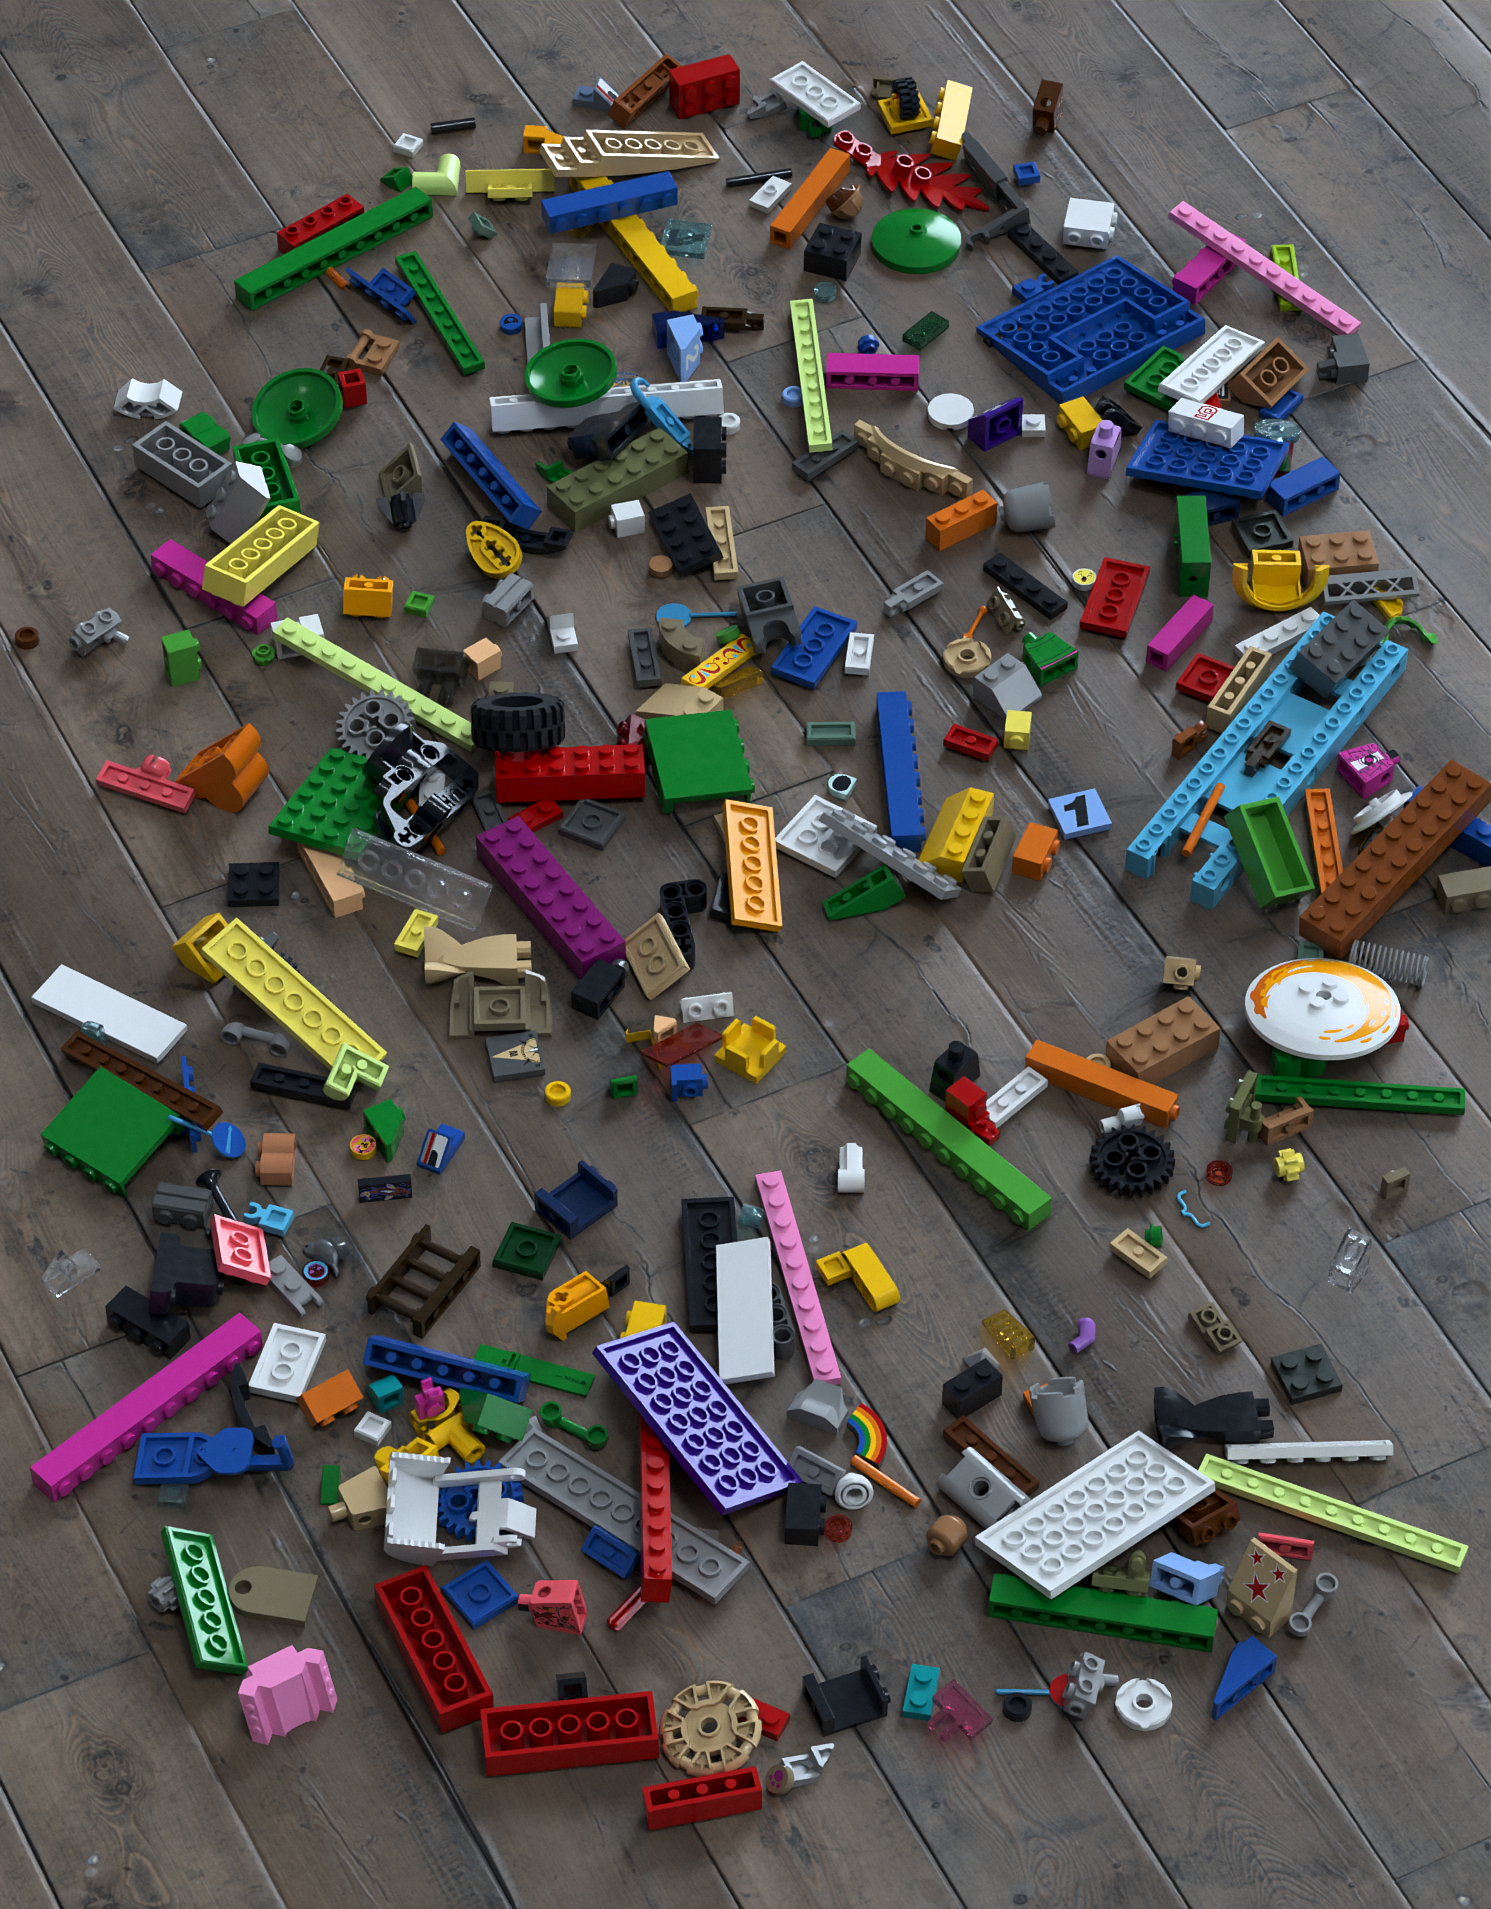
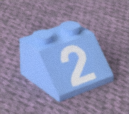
[667,314,703,382]

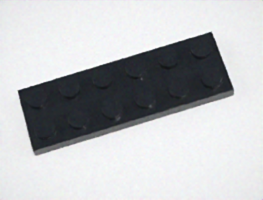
[681,1197,738,1332]

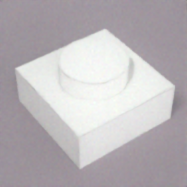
[1022,414,1046,437]

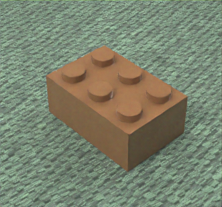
[1298,530,1379,590]

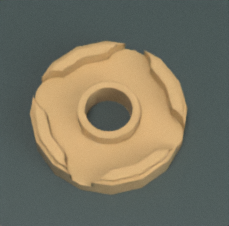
[943,638,992,678]

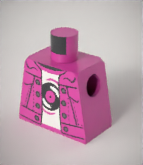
[1336,743,1400,799]

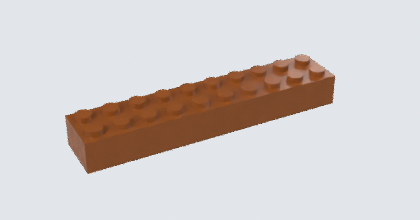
[1299,759,1491,960]

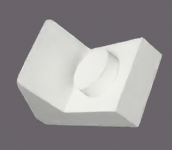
[546,613,578,654]

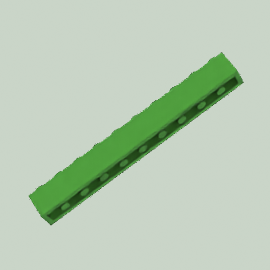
[846,1048,1052,1231]

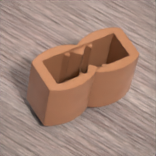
[255,1133,297,1186]

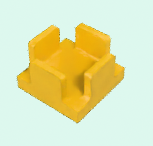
[714,1016,786,1084]

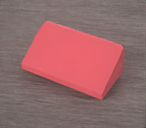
[1258,1532,1315,1561]

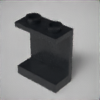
[802,1655,891,1737]

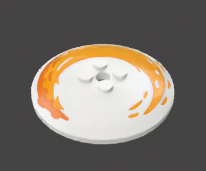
[1245,958,1400,1060]

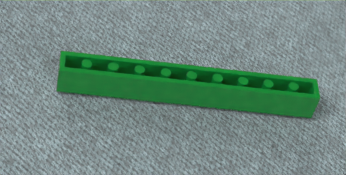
[234,186,433,311]

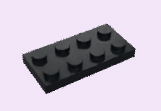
[648,493,724,577]

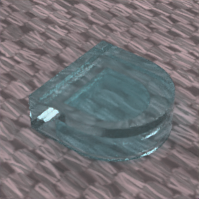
[79,1021,107,1045]

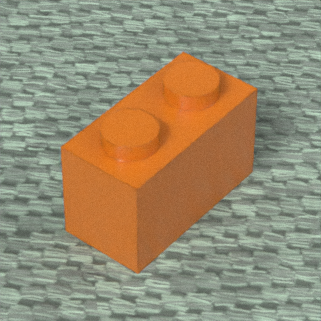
[1012,822,1061,881]
[296,1369,364,1428]

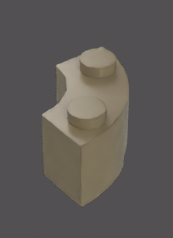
[659,617,704,674]

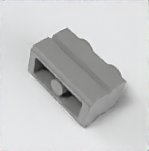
[482,573,534,628]

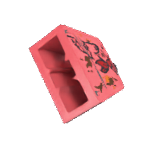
[518,1580,588,1635]

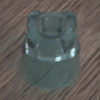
[739,1203,765,1229]

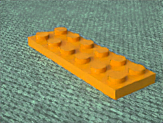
[722,799,782,932]

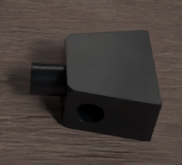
[929,1041,980,1101]

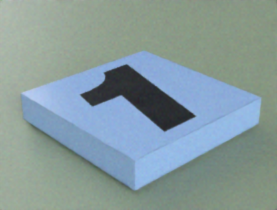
[1048,789,1112,840]

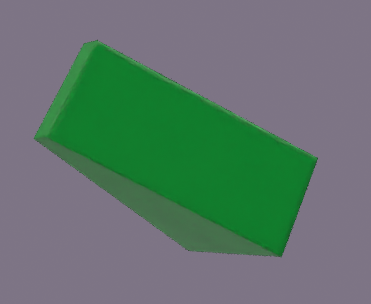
[320,1465,341,1505]

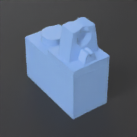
[1149,1552,1225,1606]

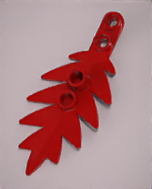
[833,130,989,212]

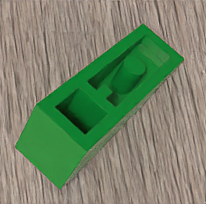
[822,864,907,920]

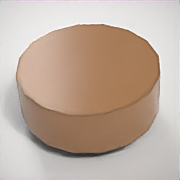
[649,555,673,578]

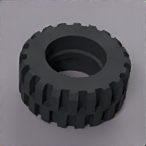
[470,692,565,753]

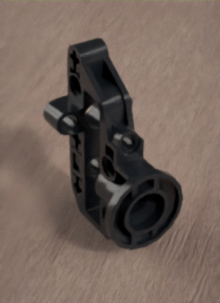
[362,721,479,863]

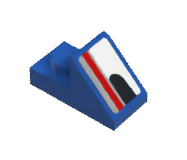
[417,1123,465,1175]

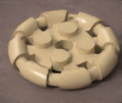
[659,1680,762,1777]

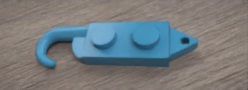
[630,377,693,454]

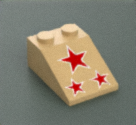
[1226,1537,1298,1638]

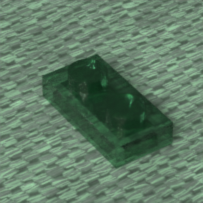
[902,311,949,351]

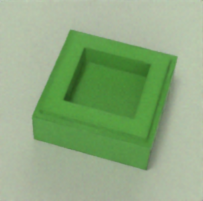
[404,591,435,618]

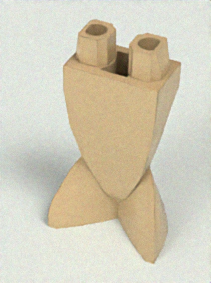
[424,926,532,986]

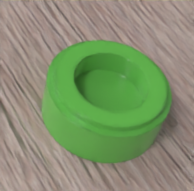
[716,625,741,644]

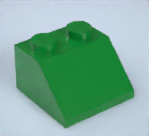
[459,1388,532,1443]

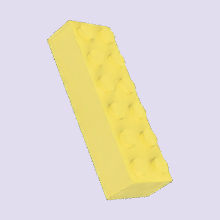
[202,505,320,607]

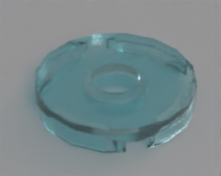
[1254,419,1300,444]

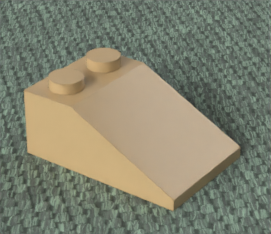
[636,683,723,719]

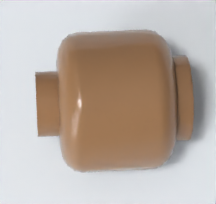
[926,1515,968,1557]

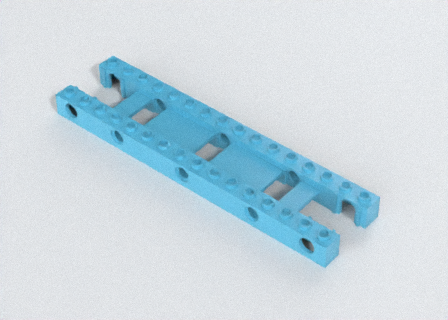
[1125,611,1408,910]

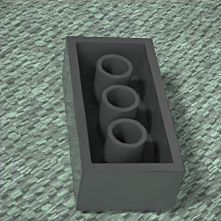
[1289,600,1390,699]

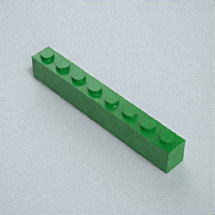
[988,1573,1218,1653]

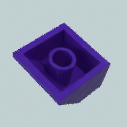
[968,397,1023,452]

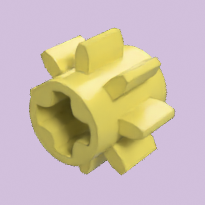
[1273,1148,1305,1182]

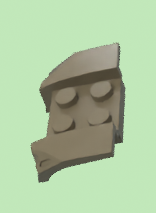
[449,970,552,1039]

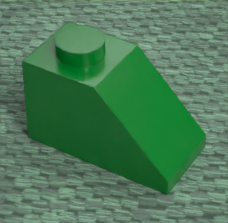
[363,1099,406,1162]

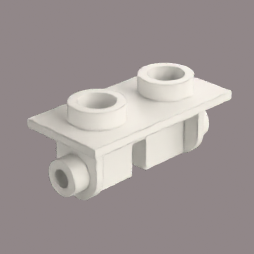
[680,992,734,1023]

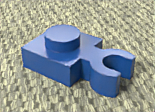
[1012,273,1054,303]

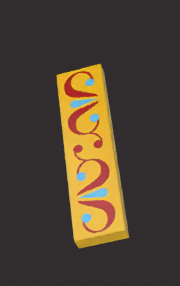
[681,634,755,689]

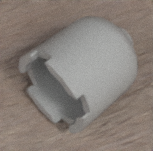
[999,481,1055,532]
[1029,1377,1088,1446]

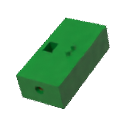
[1174,496,1211,597]

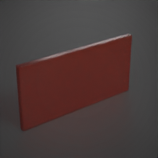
[640,1023,722,1067]

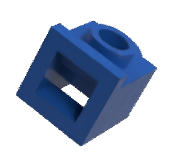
[670,1063,708,1102]

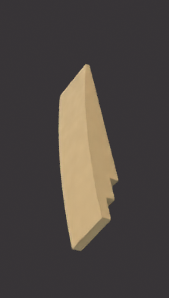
[539,130,720,177]

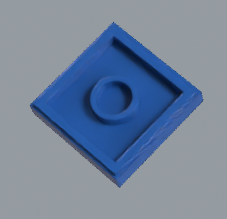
[441,1560,519,1630]

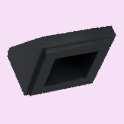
[601,1264,630,1298]

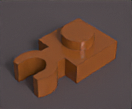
[1172,721,1209,760]

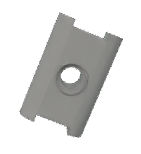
[936,1447,1031,1529]

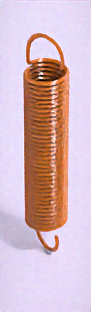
[325,267,351,293]

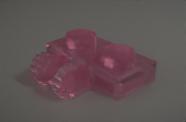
[927,1679,993,1743]

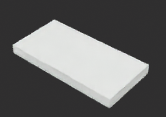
[770,61,861,128]

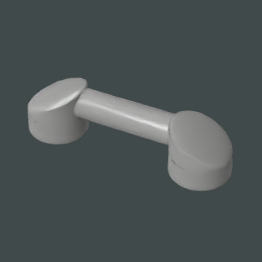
[242,433,303,467]
[220,1022,290,1057]
[1287,1573,1338,1637]

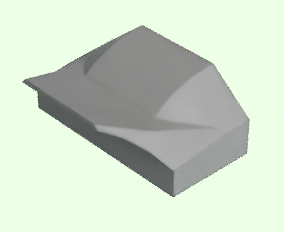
[787,1379,848,1435]

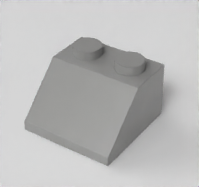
[973,653,1042,721]

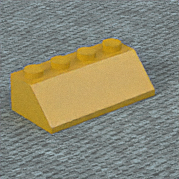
[919,787,994,883]

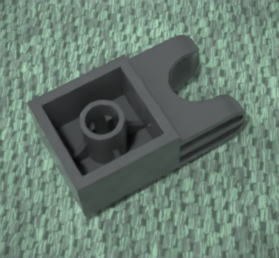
[737,576,803,654]

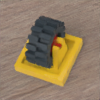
[878,77,933,134]

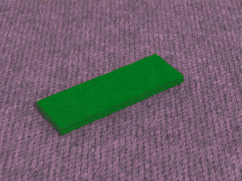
[160,1526,248,1675]

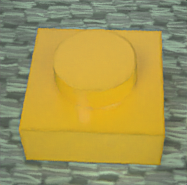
[816,1251,852,1286]

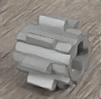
[147,1576,180,1613]

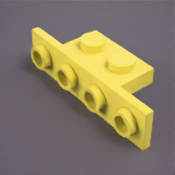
[465,169,555,201]

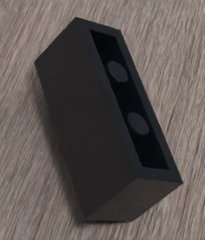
[105,1286,191,1360]

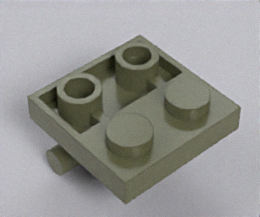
[1224,1070,1263,1144]
[1091,1550,1151,1596]

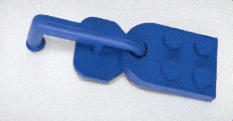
[133,1428,294,1485]

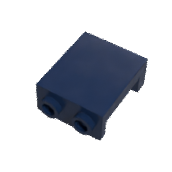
[534,1160,618,1240]

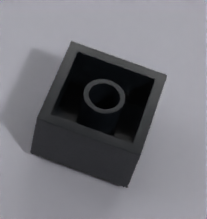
[804,223,862,281]
[693,417,727,484]

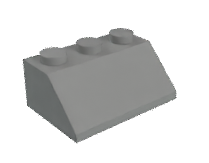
[206,461,271,544]

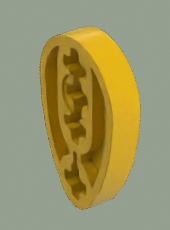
[466,521,522,579]

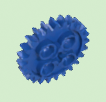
[437,1459,524,1542]

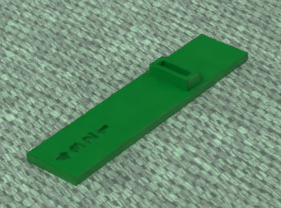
[474,1344,595,1398]

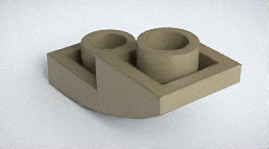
[1188,1302,1242,1354]

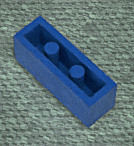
[1266,457,1341,517]

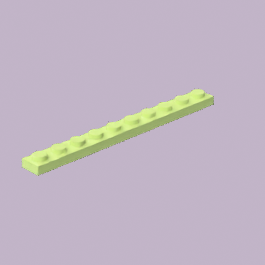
[790,298,833,453]
[273,617,476,752]
[1198,1453,1469,1573]

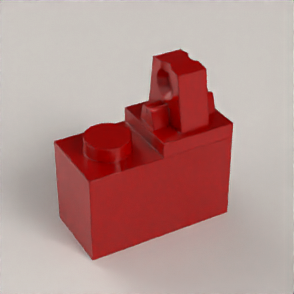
[945,1076,1000,1146]

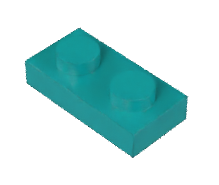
[902,1664,940,1722]

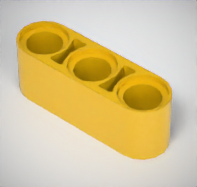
[841,1243,900,1312]

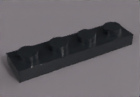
[1008,222,1079,285]
[983,553,1068,620]
[250,1062,358,1109]

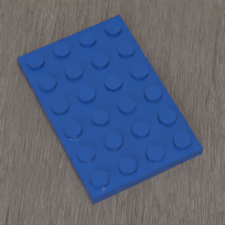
[1126,419,1289,499]

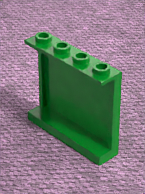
[643,709,755,813]
[40,1066,185,1197]

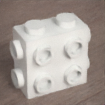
[1063,198,1118,249]

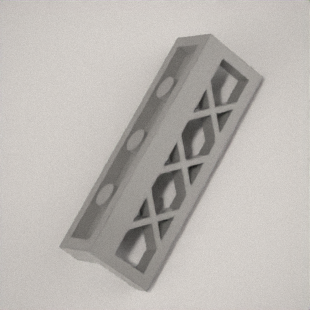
[524,303,550,364]
[1319,568,1420,605]

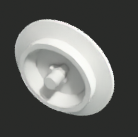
[1351,789,1413,835]

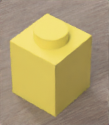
[1004,710,1032,750]

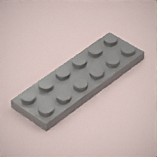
[818,809,962,900]

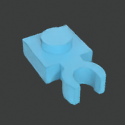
[243,1202,294,1237]

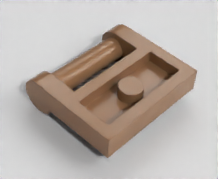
[345,329,400,376]

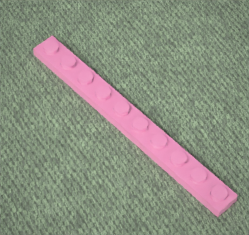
[1168,201,1361,335]
[755,1170,841,1385]

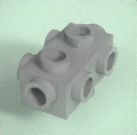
[68,607,129,657]
[1062,1652,1119,1719]

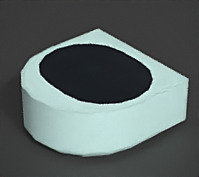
[828,774,857,801]

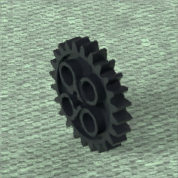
[1089,1124,1175,1198]

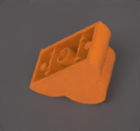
[174,723,269,813]

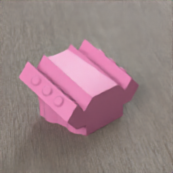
[238,1645,338,1745]

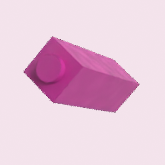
[1146,595,1214,672]

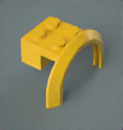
[1232,550,1330,611]

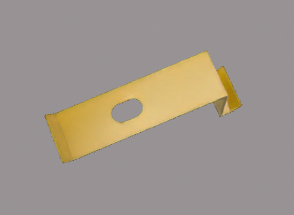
[626,1029,662,1071]

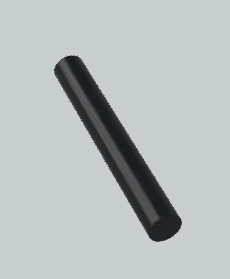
[726,168,792,187]

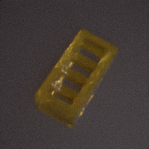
[982,1309,1035,1360]

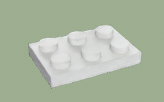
[249,1323,326,1403]

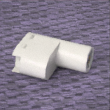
[1099,1104,1144,1134]

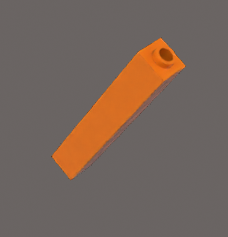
[770,148,850,249]
[1025,1040,1180,1129]

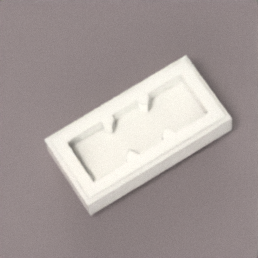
[749,176,792,214]

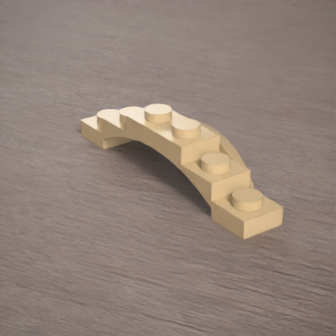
[854,420,973,499]

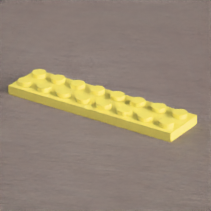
[200,917,387,1083]

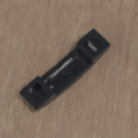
[477,515,574,554]
[231,1363,275,1455]

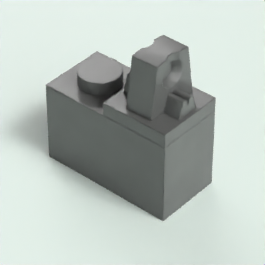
[1316,333,1370,385]

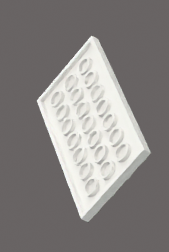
[975,1431,1215,1599]

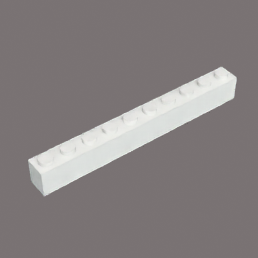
[489,379,724,434]

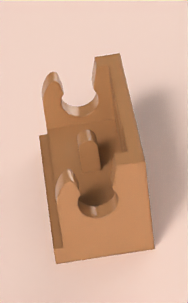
[1258,1097,1314,1146]

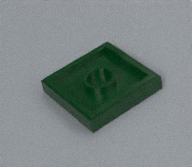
[492,1222,561,1281]

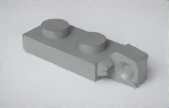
[883,570,944,617]

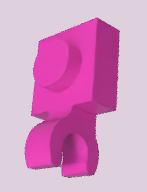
[414,1377,445,1420]

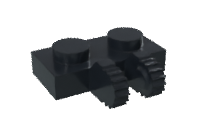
[1094,395,1142,434]

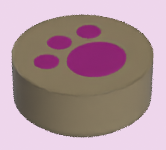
[765,1764,794,1795]

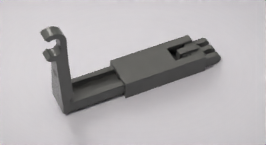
[961,132,1031,251]

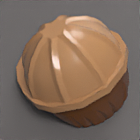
[825,184,863,219]

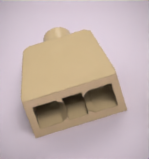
[327,1466,388,1531]

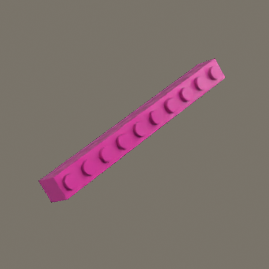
[30,1312,263,1502]

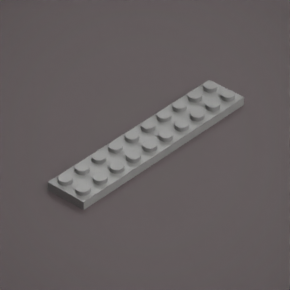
[498,1427,750,1604]

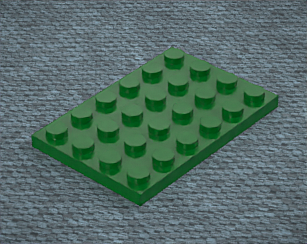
[268,747,420,861]

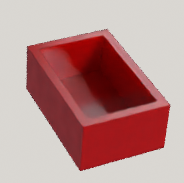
[669,54,740,120]

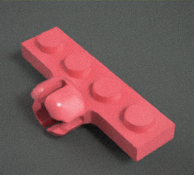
[96,755,196,814]

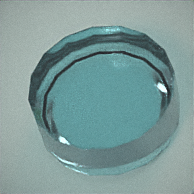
[814,282,836,303]

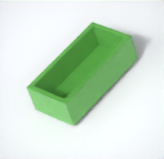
[1224,797,1315,909]

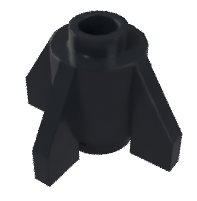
[376,491,425,530]

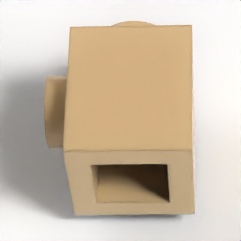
[1163,956,1201,990]

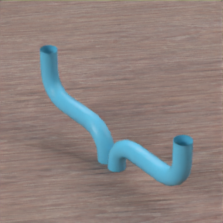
[1177,1190,1210,1228]

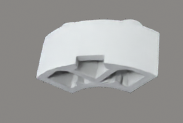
[113,379,182,419]

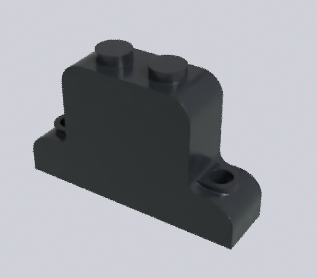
[567,402,651,461]
[148,1232,225,1315]

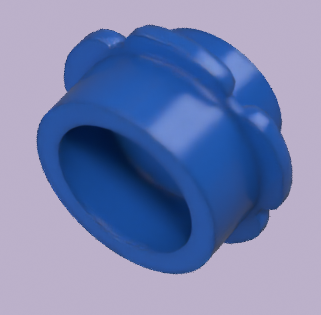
[857,335,879,354]

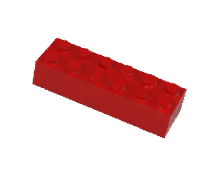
[495,744,646,803]
[374,1565,494,1734]
[480,1691,659,1777]

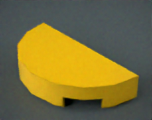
[1369,587,1403,621]

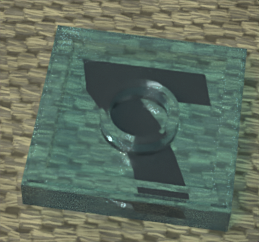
[661,219,712,259]

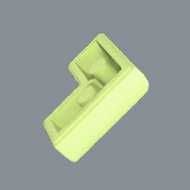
[412,154,461,196]
[323,1043,389,1101]

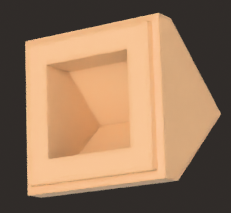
[654,1015,677,1049]

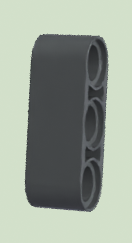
[772,1283,795,1360]

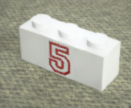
[1168,398,1244,448]

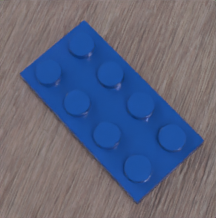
[771,606,857,690]

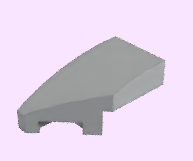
[747,90,787,119]
[780,1743,834,1788]

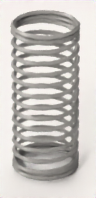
[1348,939,1430,987]

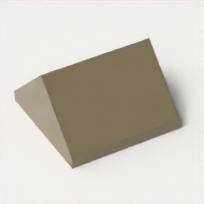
[379,443,423,503]

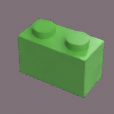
[161,629,202,687]

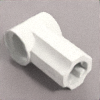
[838,1143,865,1193]

